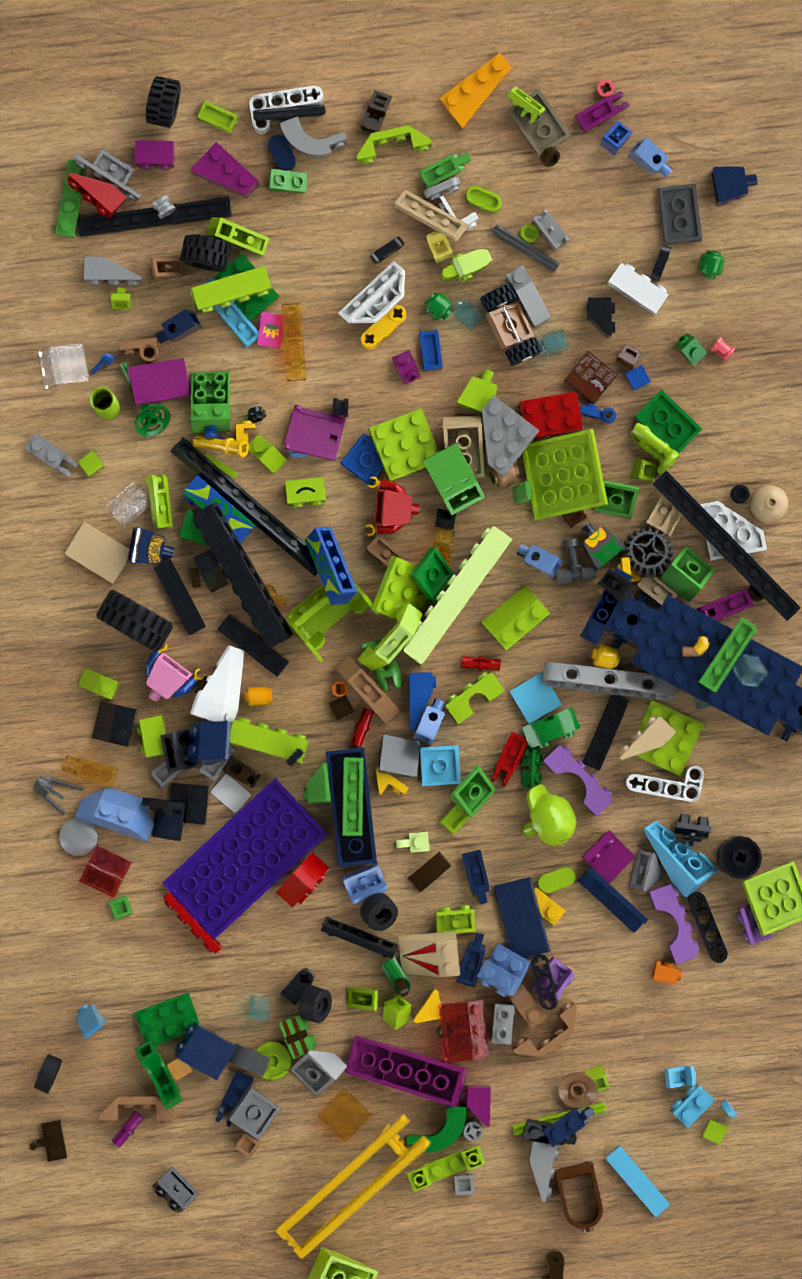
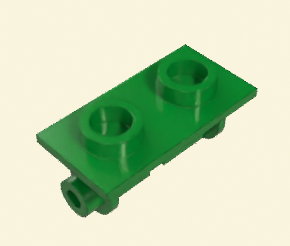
[521,749,543,788]

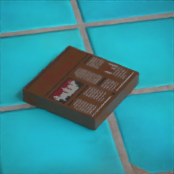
[564,351,618,405]

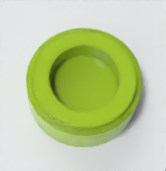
[520,224,539,244]

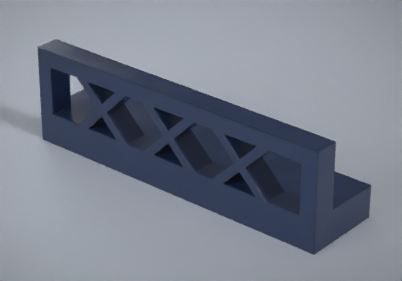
[577,867,648,933]

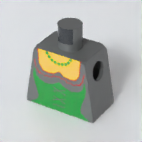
[581,522,626,570]

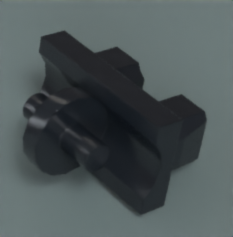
[674,814,711,847]

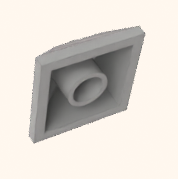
[290,1051,347,1096]

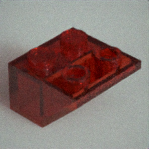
[79,846,132,898]

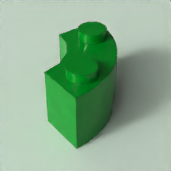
[522,707,580,749]

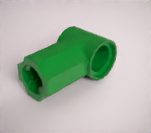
[380,956,411,995]

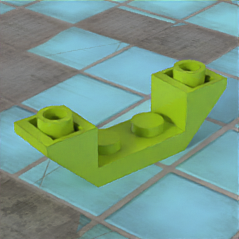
[357,125,432,165]
[358,602,422,671]
[407,1145,486,1192]

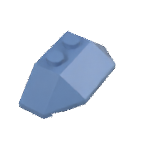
[75,786,154,843]

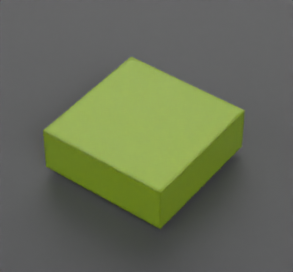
[77,450,104,477]
[702,1119,728,1145]

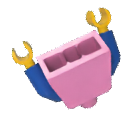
[146,644,206,702]

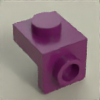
[392,350,421,384]

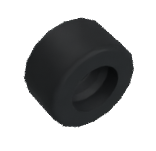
[360,893,398,931]
[298,986,332,1023]

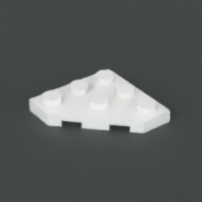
[700,501,767,561]

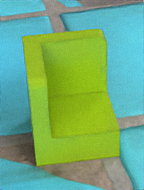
[383,995,411,1030]

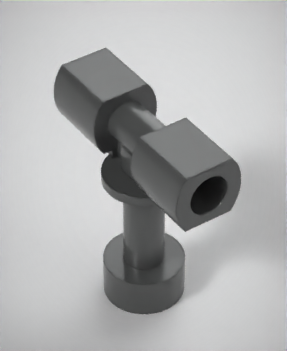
[557,538,597,585]

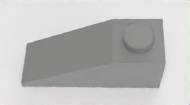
[505,265,551,327]

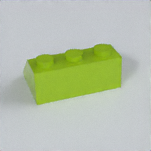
[481,585,550,651]

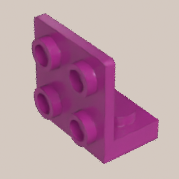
[581,829,635,883]

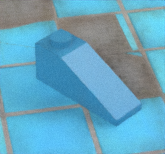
[76,1004,107,1039]

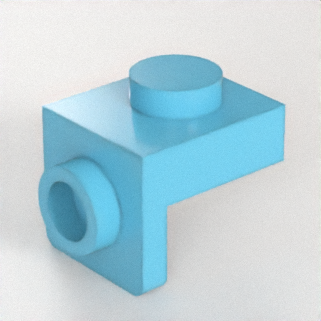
[664,1065,696,1088]

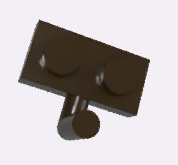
[29,1119,68,1162]

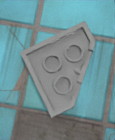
[482,396,539,476]

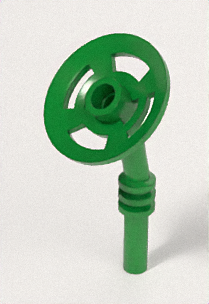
[120,362,171,437]

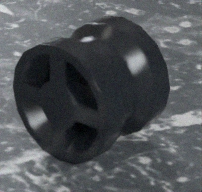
[333,398,349,418]

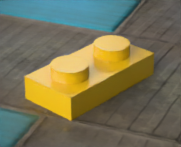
[534,887,566,926]

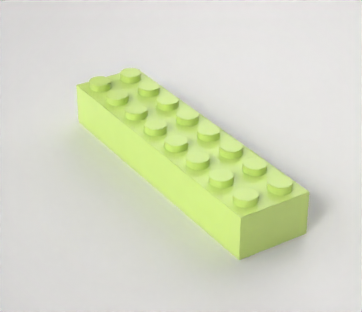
[403,526,512,665]

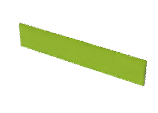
[204,452,238,479]

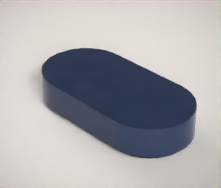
[268,135,296,171]

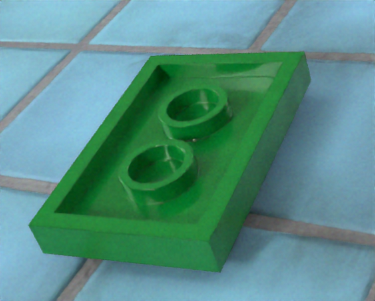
[213,253,279,322]
[635,389,702,453]
[134,992,201,1045]

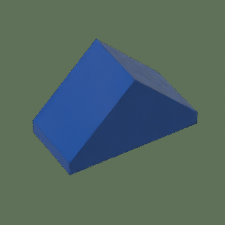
[600,121,633,156]

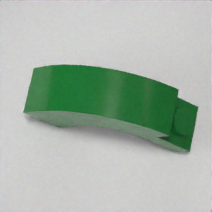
[135,1040,183,1110]
[407,1105,466,1153]

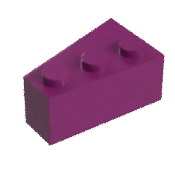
[190,142,259,199]

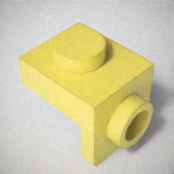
[426,231,454,263]

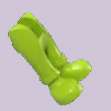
[630,423,680,476]

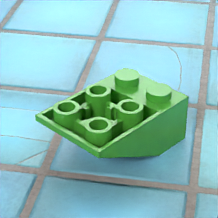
[191,372,231,433]
[423,443,485,515]

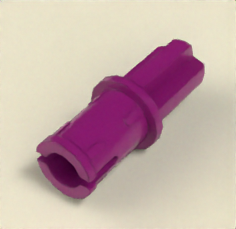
[112,1111,144,1147]

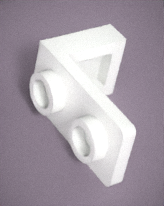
[438,196,479,231]

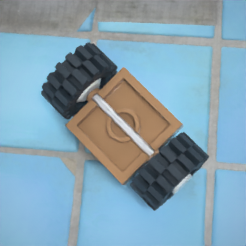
[480,283,542,366]

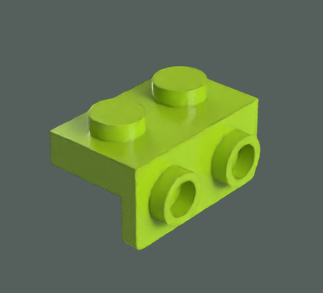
[435,905,476,933]

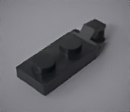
[521,1119,577,1145]

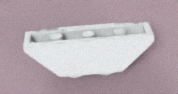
[338,261,405,323]

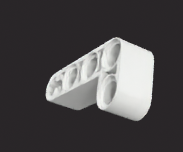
[249,86,323,134]
[625,766,704,802]

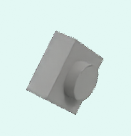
[454,1174,475,1196]

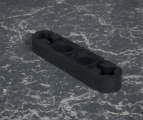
[688,892,728,963]

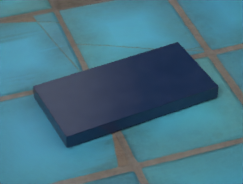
[494,877,551,958]

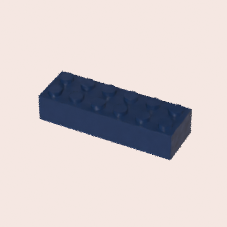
[326,747,377,867]

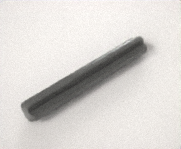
[492,225,559,272]

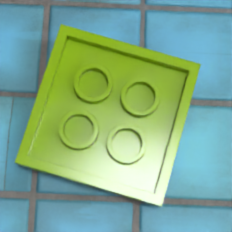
[368,408,439,481]
[371,555,427,621]
[635,700,704,776]
[741,861,802,936]

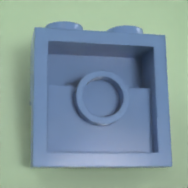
[477,944,531,997]

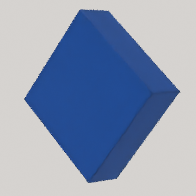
[625,365,651,391]

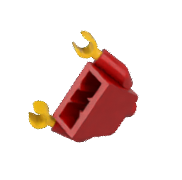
[365,477,420,536]

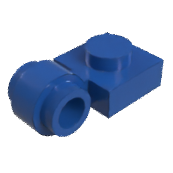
[580,403,616,424]

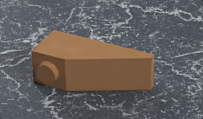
[507,982,547,1029]

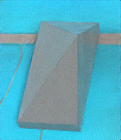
[629,850,663,891]

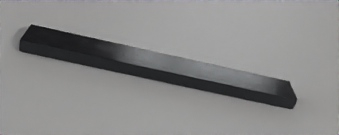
[78,197,232,238]

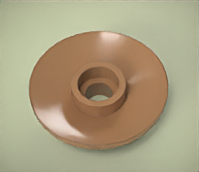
[559,1072,597,1108]

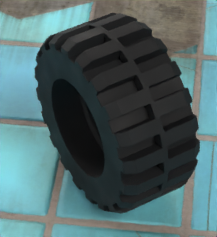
[96,590,173,652]

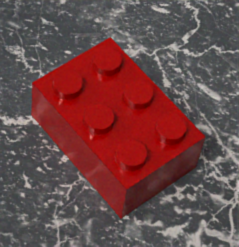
[519,392,583,440]

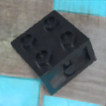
[142,797,186,841]

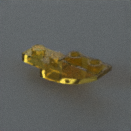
[282,303,306,382]

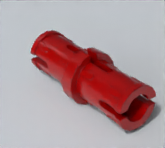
[461,656,501,671]
[350,707,375,747]

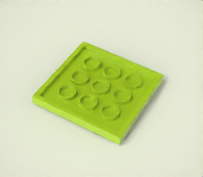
[522,429,608,521]

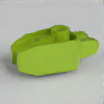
[439,249,492,282]

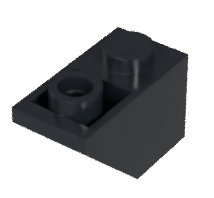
[587,297,615,338]

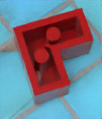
[276,852,329,908]

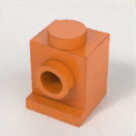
[652,960,682,985]

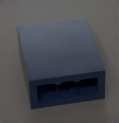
[174,1021,237,1081]

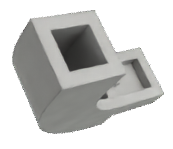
[280,116,347,159]

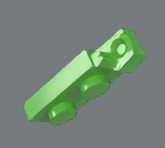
[418,152,471,189]

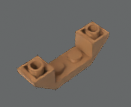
[335,655,400,724]
[513,1002,577,1057]
[98,1095,177,1124]

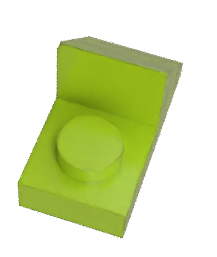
[249,434,287,474]

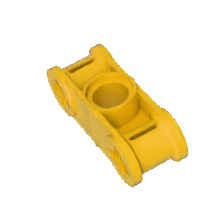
[361,305,406,350]

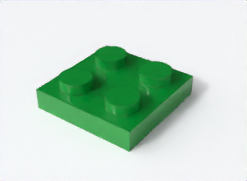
[410,547,454,602]

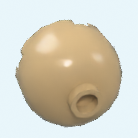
[750,485,789,523]

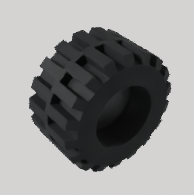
[146,76,181,128]
[180,234,232,272]

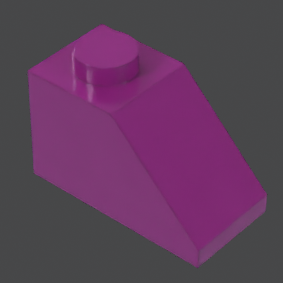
[463,1085,491,1126]

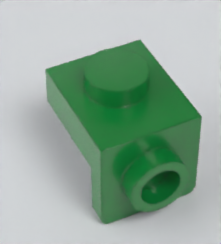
[674,333,707,366]

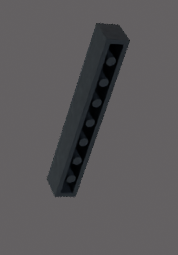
[192,501,293,649]

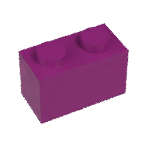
[135,140,175,170]

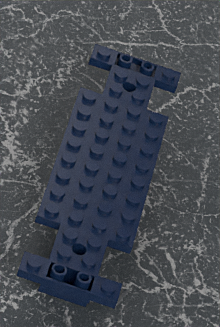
[580,568,802,742]

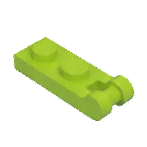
[146,474,173,529]

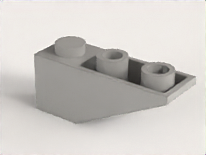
[84,257,143,286]
[529,1141,559,1203]

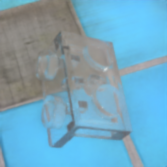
[106,482,151,528]

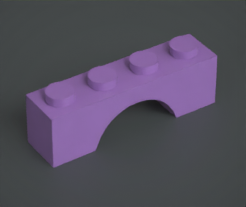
[543,745,613,816]
[648,883,699,965]

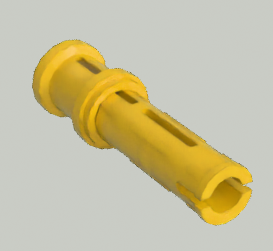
[193,435,249,457]

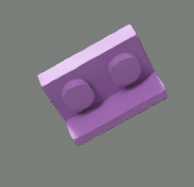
[736,904,772,945]

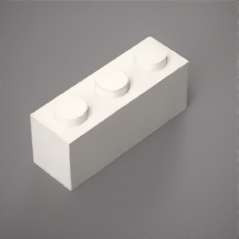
[607,263,669,316]

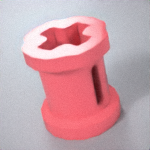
[711,337,736,362]

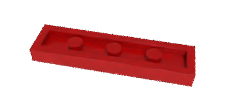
[163,891,223,954]

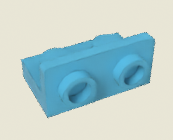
[671,1084,715,1128]

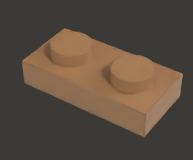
[366,534,407,567]

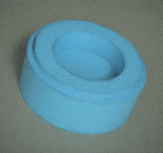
[721,1100,738,1119]

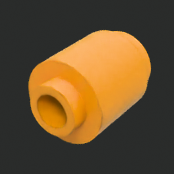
[245,686,273,707]

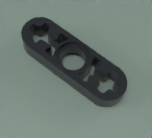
[531,954,558,1010]

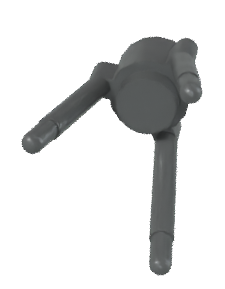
[33,775,84,814]

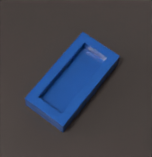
[419,330,443,371]

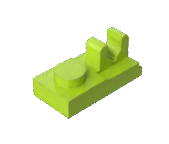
[507,86,546,123]

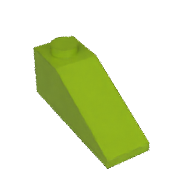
[205,217,270,256]

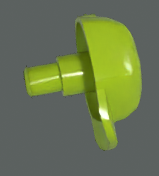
[522,784,577,846]

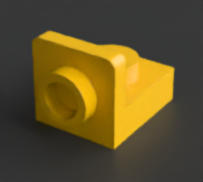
[236,421,256,442]

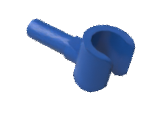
[90,353,115,375]
[204,426,224,440]

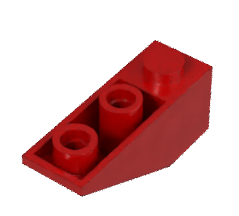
[66,173,127,219]

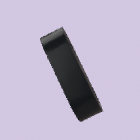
[370,236,405,264]
[650,244,672,281]

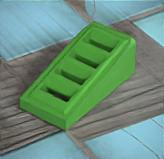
[513,481,533,505]

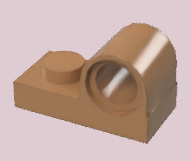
[119,338,159,364]

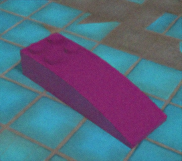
[345,1035,469,1107]

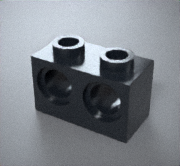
[160,729,198,773]

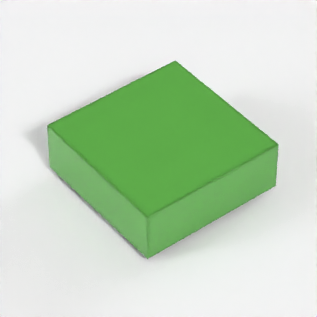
[109,895,133,920]

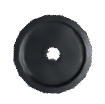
[717,836,762,879]

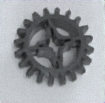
[622,527,674,578]

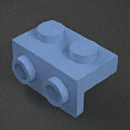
[342,863,388,904]

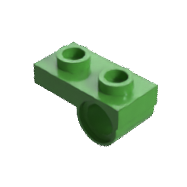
[268,169,307,193]

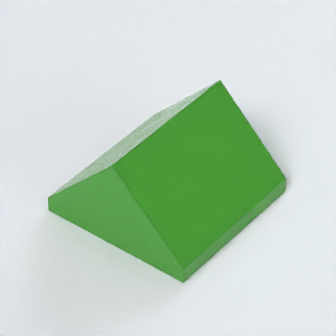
[594,480,639,519]
[449,765,496,818]

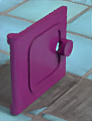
[284,405,346,461]

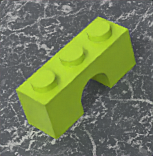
[445,672,505,724]

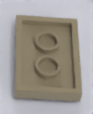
[507,89,571,158]

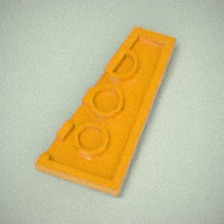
[439,53,512,130]

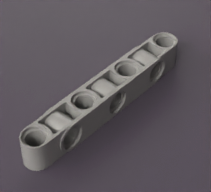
[542,662,675,701]

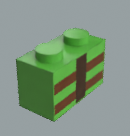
[279,1014,317,1059]

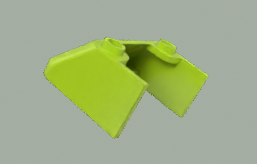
[286,581,380,662]

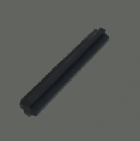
[253,105,326,121]

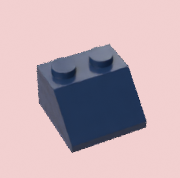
[187,721,231,766]

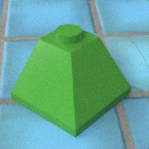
[303,763,331,804]

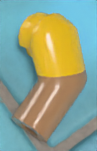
[682,636,709,657]

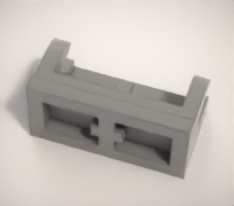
[532,209,570,252]

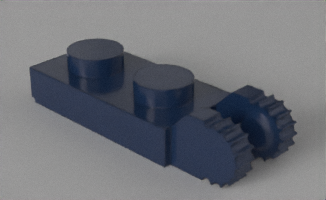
[215,1070,254,1127]

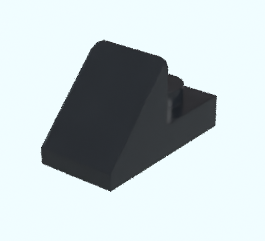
[597,569,636,603]

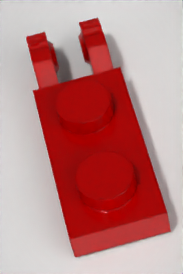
[490,732,528,787]

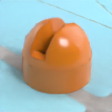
[331,681,347,697]

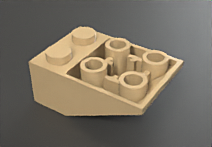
[617,716,676,760]

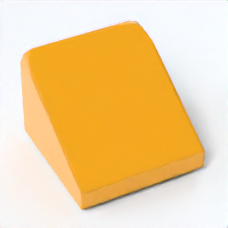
[166,1058,193,1081]

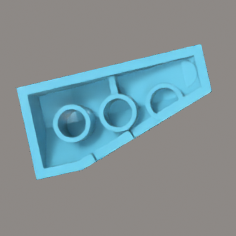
[644,821,718,898]

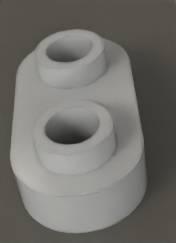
[423,177,461,201]

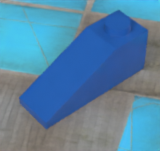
[409,672,436,731]

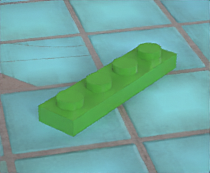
[55,159,87,238]
[699,617,758,693]
[343,758,363,836]

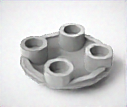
[59,818,98,856]

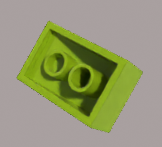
[308,1247,378,1279]

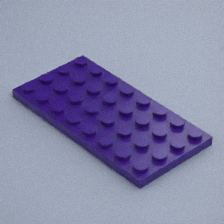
[163,778,327,939]

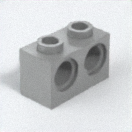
[491,1002,514,1045]

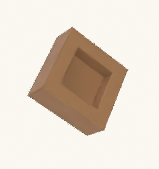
[235,1132,261,1159]

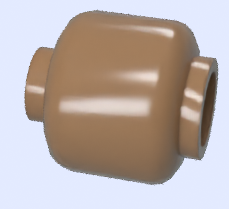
[489,465,519,488]

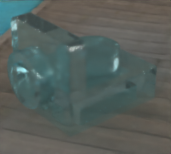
[454,299,484,331]

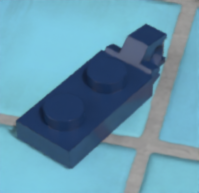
[462,850,490,904]
[456,932,486,988]
[542,1106,595,1147]

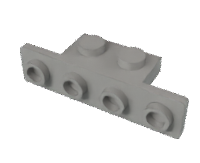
[74,149,141,200]

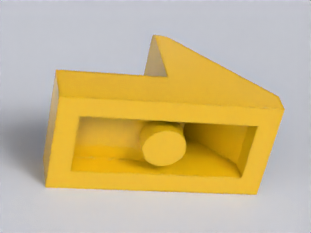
[375,766,409,796]

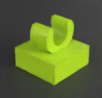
[111,287,132,310]

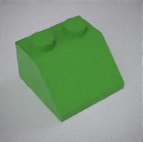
[660,546,715,602]

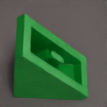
[179,509,207,546]

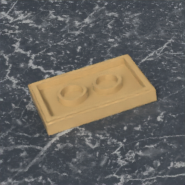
[64,521,129,584]

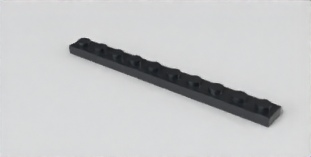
[170,438,318,576]
[652,470,801,621]

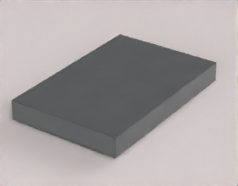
[657,184,702,245]

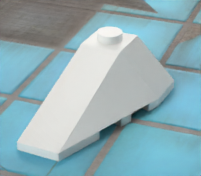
[190,645,244,727]

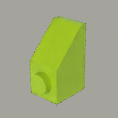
[78,668,121,700]

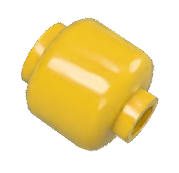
[590,644,620,669]

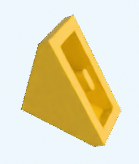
[413,988,443,1023]

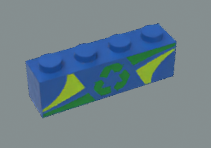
[182,475,256,543]
[305,527,357,605]

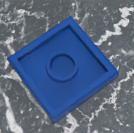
[340,433,384,486]

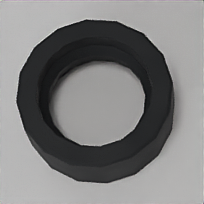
[34,1054,62,1094]

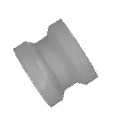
[152,195,176,219]
[463,1120,483,1141]

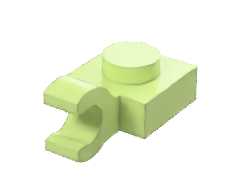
[396,832,430,853]

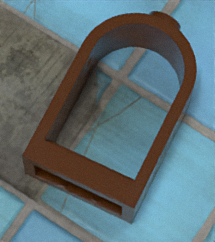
[555,1161,603,1233]

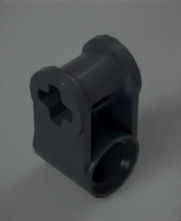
[280,968,314,1006]

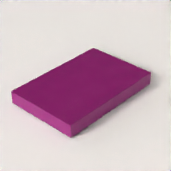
[127,358,191,406]

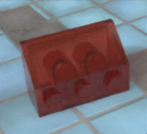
[439,999,489,1062]

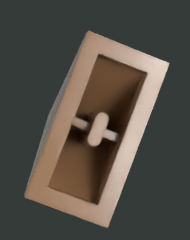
[150,257,185,282]

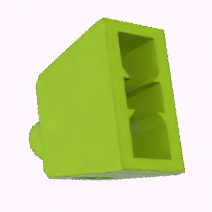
[457,369,498,414]

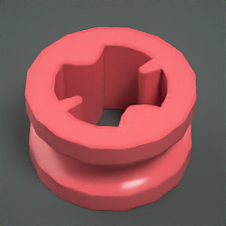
[597,80,614,98]

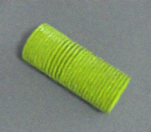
[89,387,120,420]

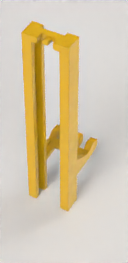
[276,1114,430,1259]

